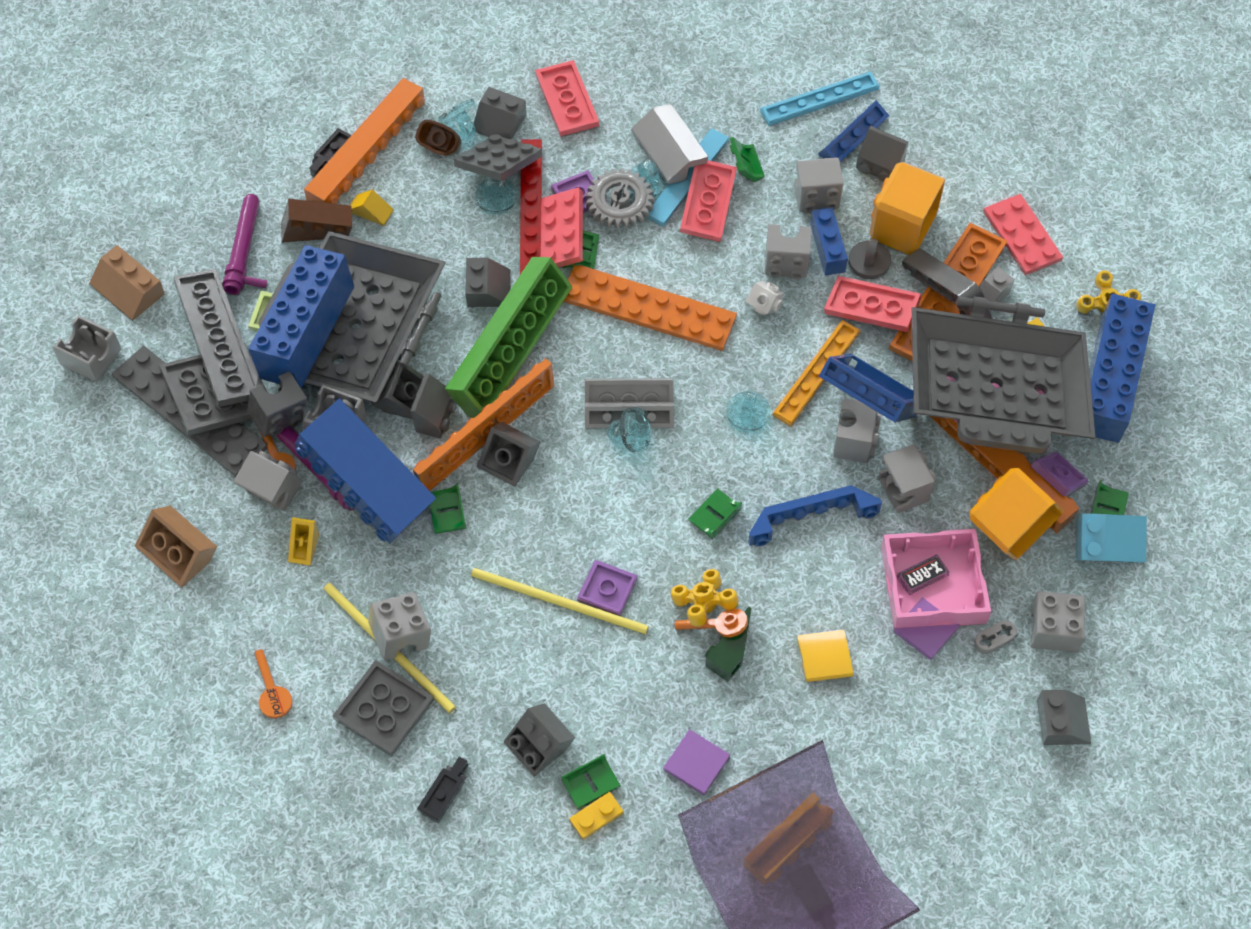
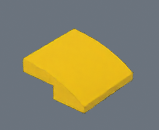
[797,630,853,682]

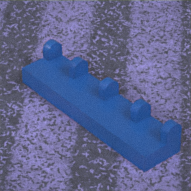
[818,100,889,162]

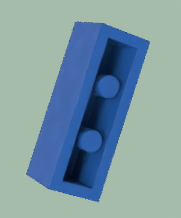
[810,207,848,276]

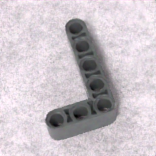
[902,248,992,319]

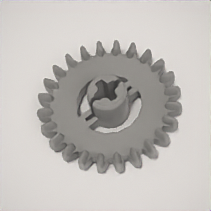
[586,168,655,230]

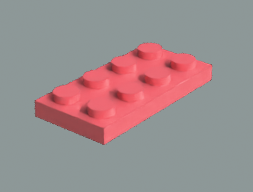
[535,60,599,137]
[679,160,737,242]
[541,187,583,268]
[983,194,1063,275]
[824,276,921,332]

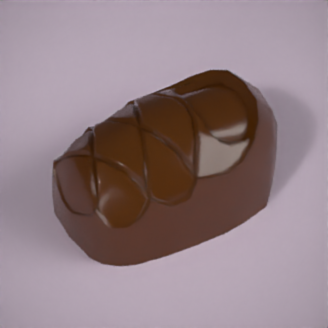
[415,120,462,156]

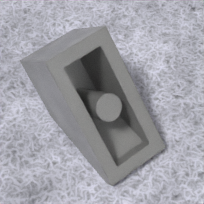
[979,267,1015,312]

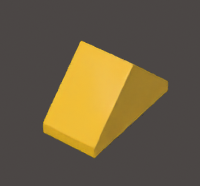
[350,189,394,226]
[288,517,319,566]

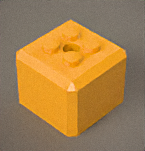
[869,162,946,255]
[970,468,1064,561]

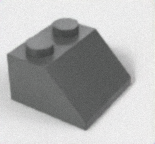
[472,87,527,139]
[856,126,909,182]
[465,257,511,307]
[372,361,424,419]
[410,373,457,439]
[477,422,541,487]
[1037,689,1091,745]

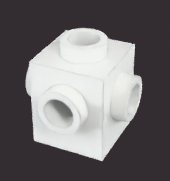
[745,281,784,315]

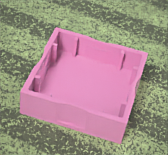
[881,529,991,629]

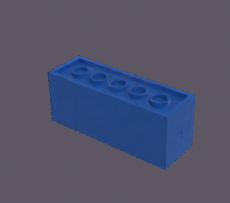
[248,245,354,388]
[1089,294,1156,443]
[294,398,436,544]

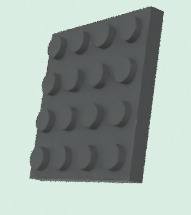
[159,343,267,436]

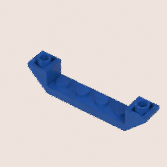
[748,485,882,546]

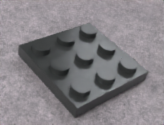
[453,134,542,181]
[333,660,434,757]

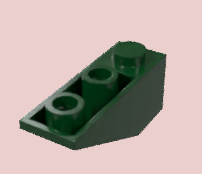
[705,606,752,682]

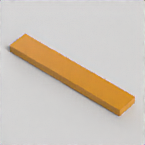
[772,320,861,426]

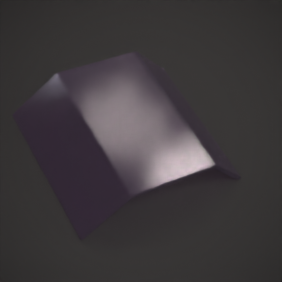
[678,740,920,929]

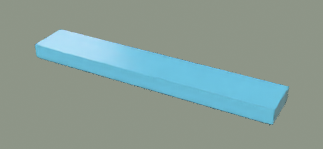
[760,71,880,126]
[646,128,729,227]

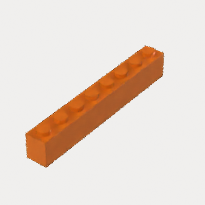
[304,78,425,204]
[930,416,1079,534]

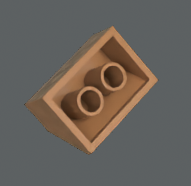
[89,245,165,321]
[135,505,218,588]

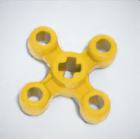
[1076,270,1141,314]
[671,569,739,627]

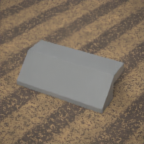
[631,104,708,184]
[585,378,674,428]

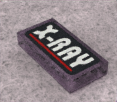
[897,554,950,595]

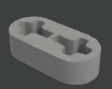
[974,620,1017,654]

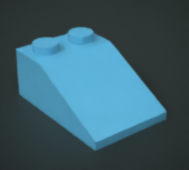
[1076,514,1147,562]

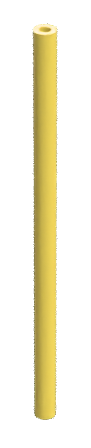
[471,568,649,635]
[324,583,456,714]

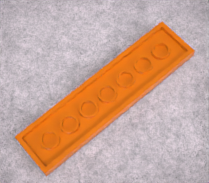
[889,223,1008,362]
[563,265,737,351]
[413,358,554,491]

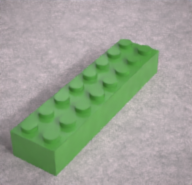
[445,257,572,418]

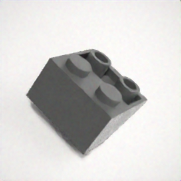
[503,703,576,776]

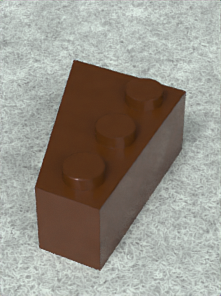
[281,198,352,243]

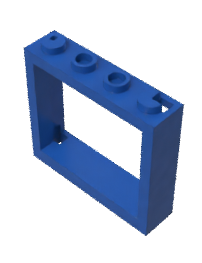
[819,353,917,423]

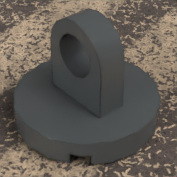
[848,238,891,279]

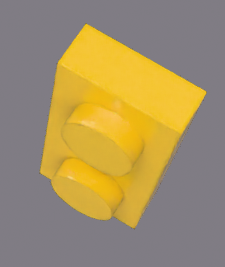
[569,792,624,840]

